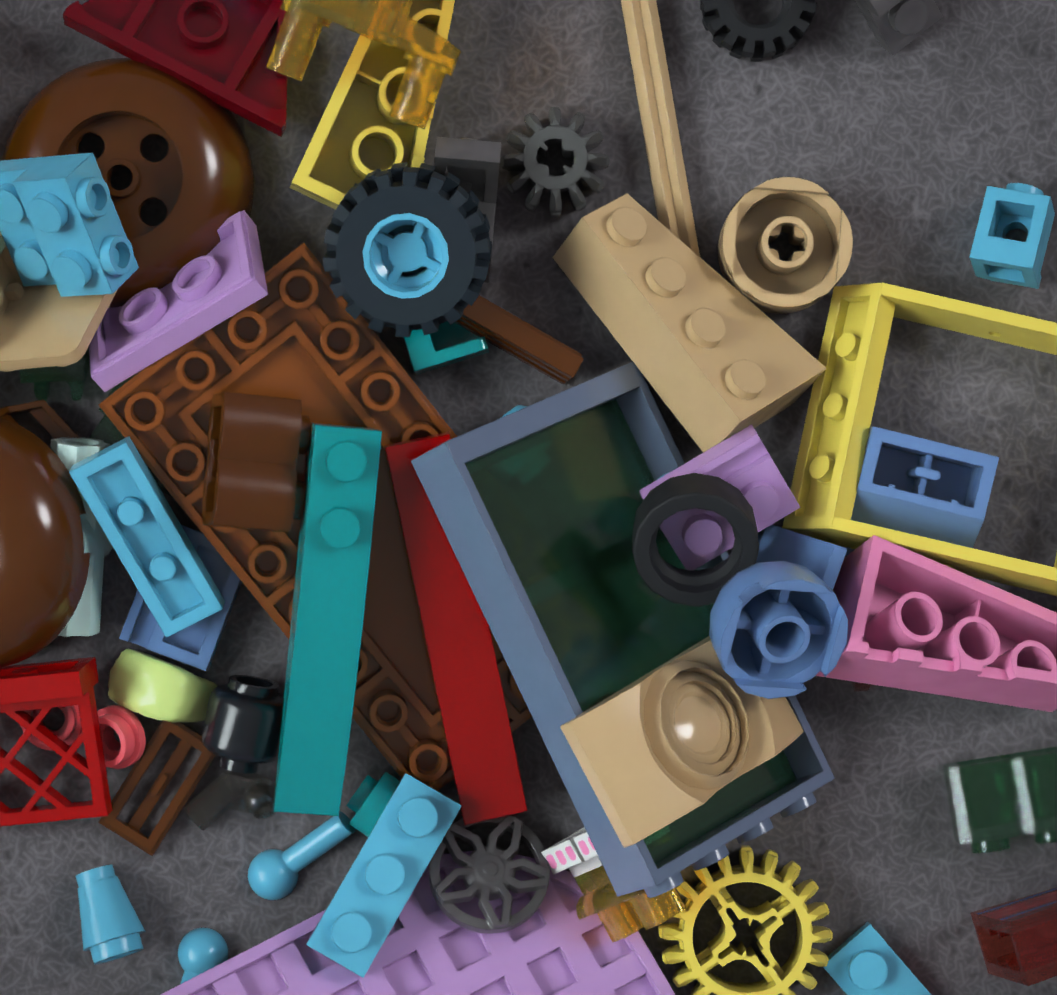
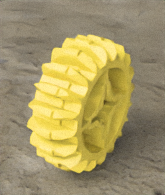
[658,845,833,995]

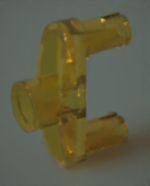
[266,0,461,130]

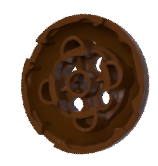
[2,58,254,308]
[0,418,90,668]

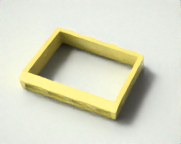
[782,282,1057,596]

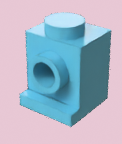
[969,183,1055,289]

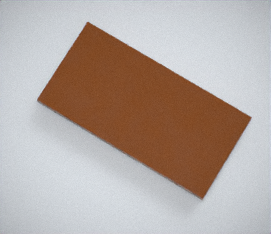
[98,242,622,791]

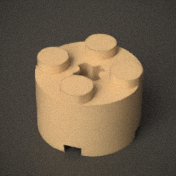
[718,177,853,314]

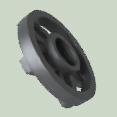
[429,815,550,934]

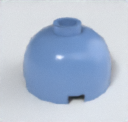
[709,561,848,699]

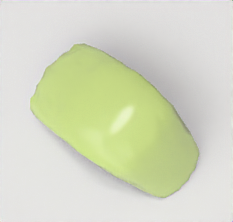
[108,649,217,723]

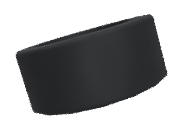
[632,473,759,607]

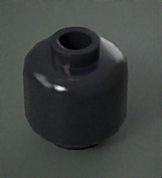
[202,675,284,774]

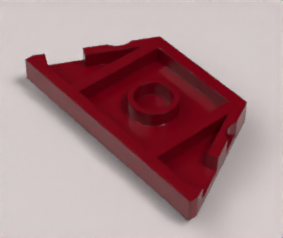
[63,0,290,137]

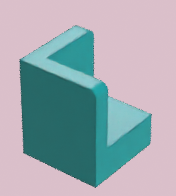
[404,321,489,375]

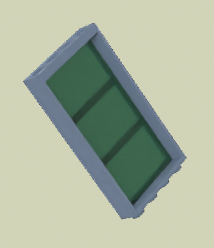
[411,362,835,898]

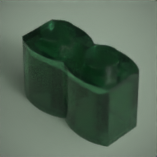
[943,746,1057,853]

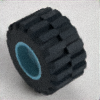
[323,162,492,337]

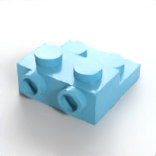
[0,153,139,297]

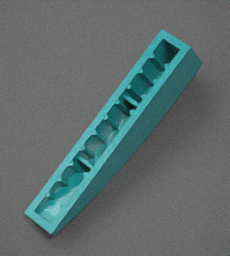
[273,423,382,816]

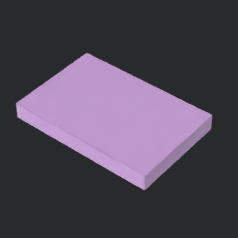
[89,210,268,392]

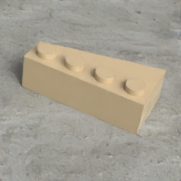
[552,193,827,453]

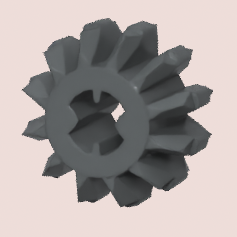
[501,107,610,217]

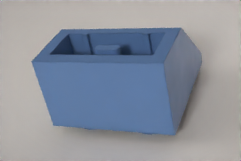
[838,426,999,556]

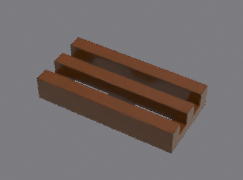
[454,295,584,384]
[98,720,217,856]

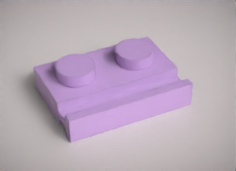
[639,424,801,570]

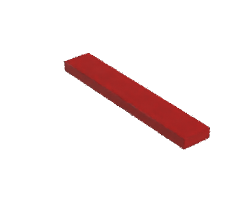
[384,432,528,825]

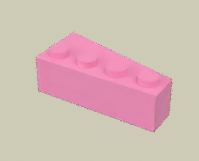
[816,535,1057,712]

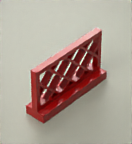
[0,657,113,827]

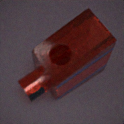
[970,887,1057,986]

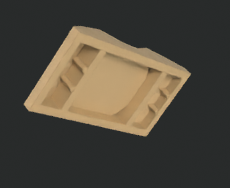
[560,636,804,848]

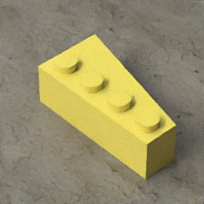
[290,0,455,210]

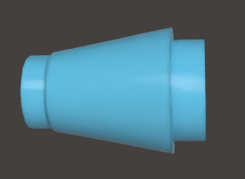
[75,864,145,965]

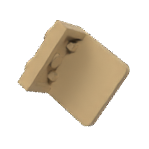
[0,232,118,372]

